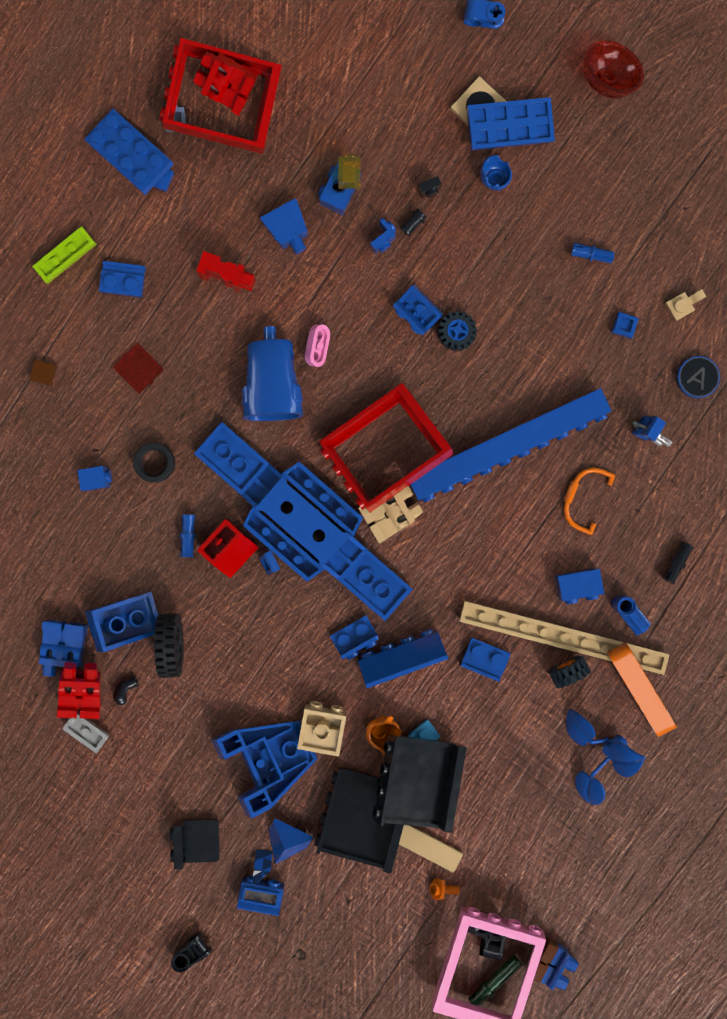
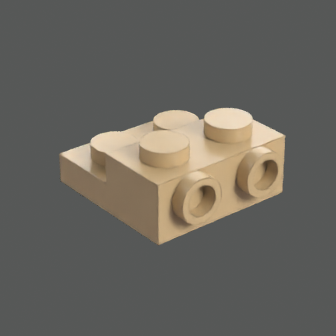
[297,701,347,757]

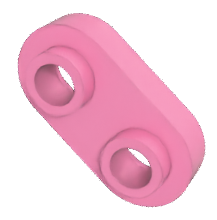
[305,324,330,367]

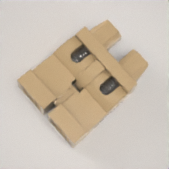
[359,486,423,544]

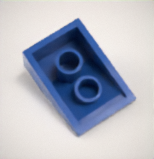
[85,592,158,652]

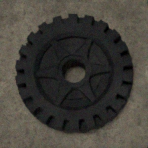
[154,613,184,678]

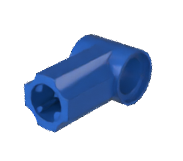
[612,595,651,636]

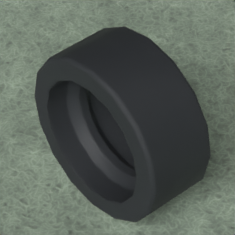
[133,443,175,483]

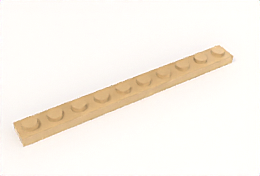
[459,601,669,675]

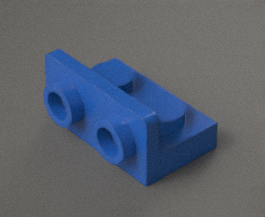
[330,615,379,660]

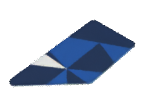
[252,850,273,885]

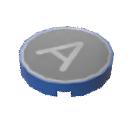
[676,356,720,399]

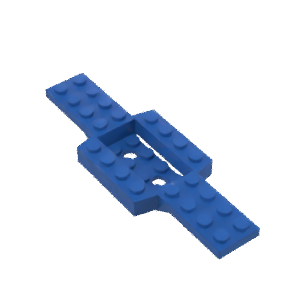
[194,422,413,621]

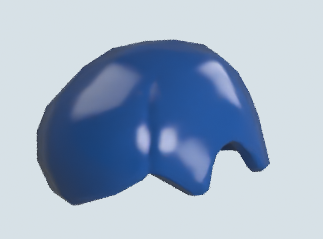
[480,155,512,191]

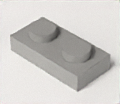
[62,712,110,754]

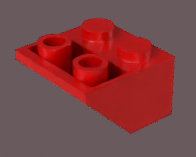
[197,519,259,578]

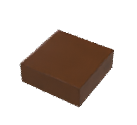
[29,360,57,386]

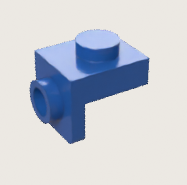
[370,218,396,254]

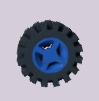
[438,311,477,351]

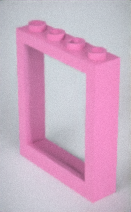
[432,907,546,1019]

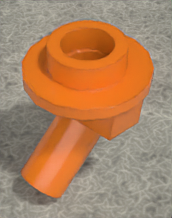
[429,878,460,900]

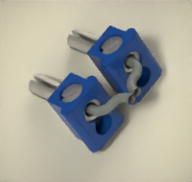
[632,416,672,447]

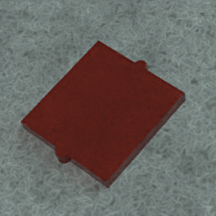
[113,343,164,394]

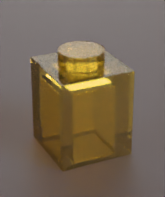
[338,154,360,189]

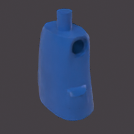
[241,326,303,421]

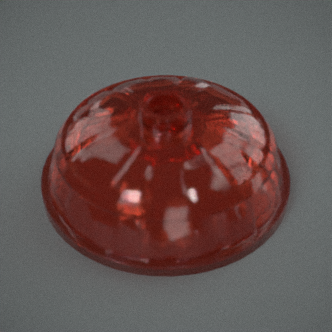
[584,40,644,99]

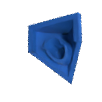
[269,819,313,864]

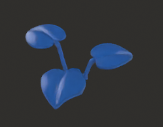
[566,709,645,805]

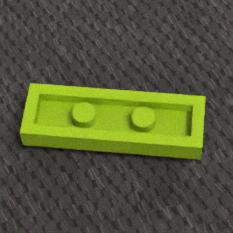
[32,226,97,284]

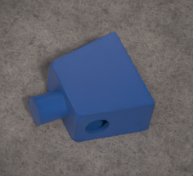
[260,198,308,255]

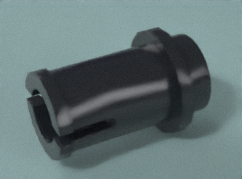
[400,209,427,237]

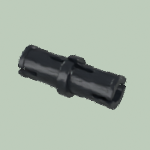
[662,541,694,585]

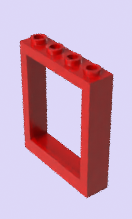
[159,38,282,154]
[319,383,453,513]

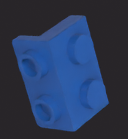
[392,284,444,335]

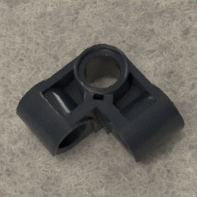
[467,910,506,960]

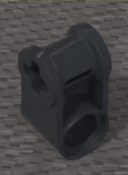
[171,932,213,973]

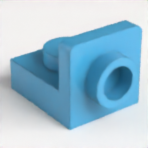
[408,719,441,740]

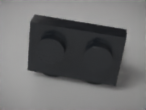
[169,819,220,870]

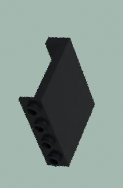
[372,734,467,833]
[314,766,404,874]

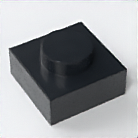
[418,176,442,198]

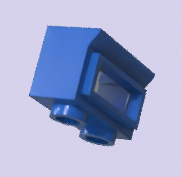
[237,875,285,916]

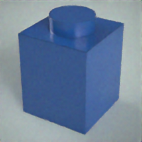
[77,466,112,491]

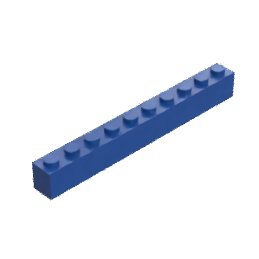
[410,388,611,503]

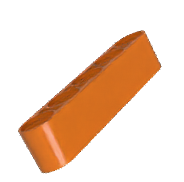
[607,642,677,737]

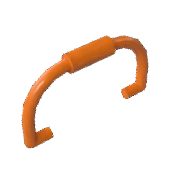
[564,467,615,535]

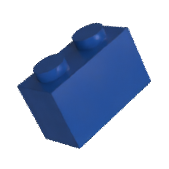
[555,568,604,604]

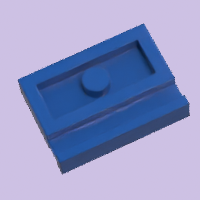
[99,261,146,298]
[460,637,511,682]

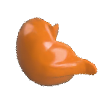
[366,715,401,756]

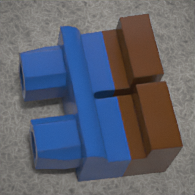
[533,936,579,990]

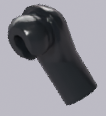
[113,676,139,706]

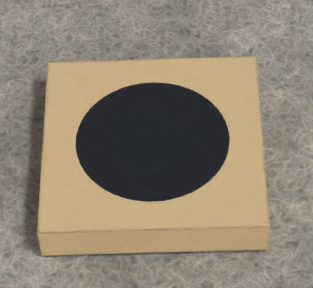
[450,76,507,126]

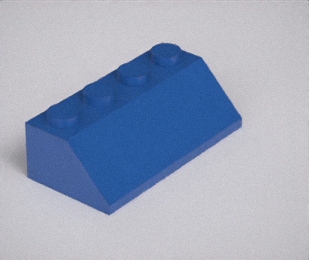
[358,628,448,688]

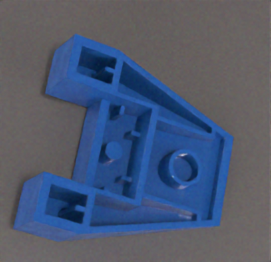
[211,721,317,818]

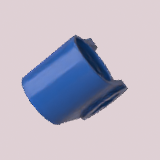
[463,0,506,29]

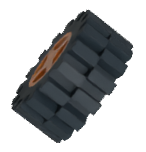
[549,656,591,688]

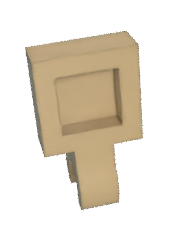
[665,290,706,322]

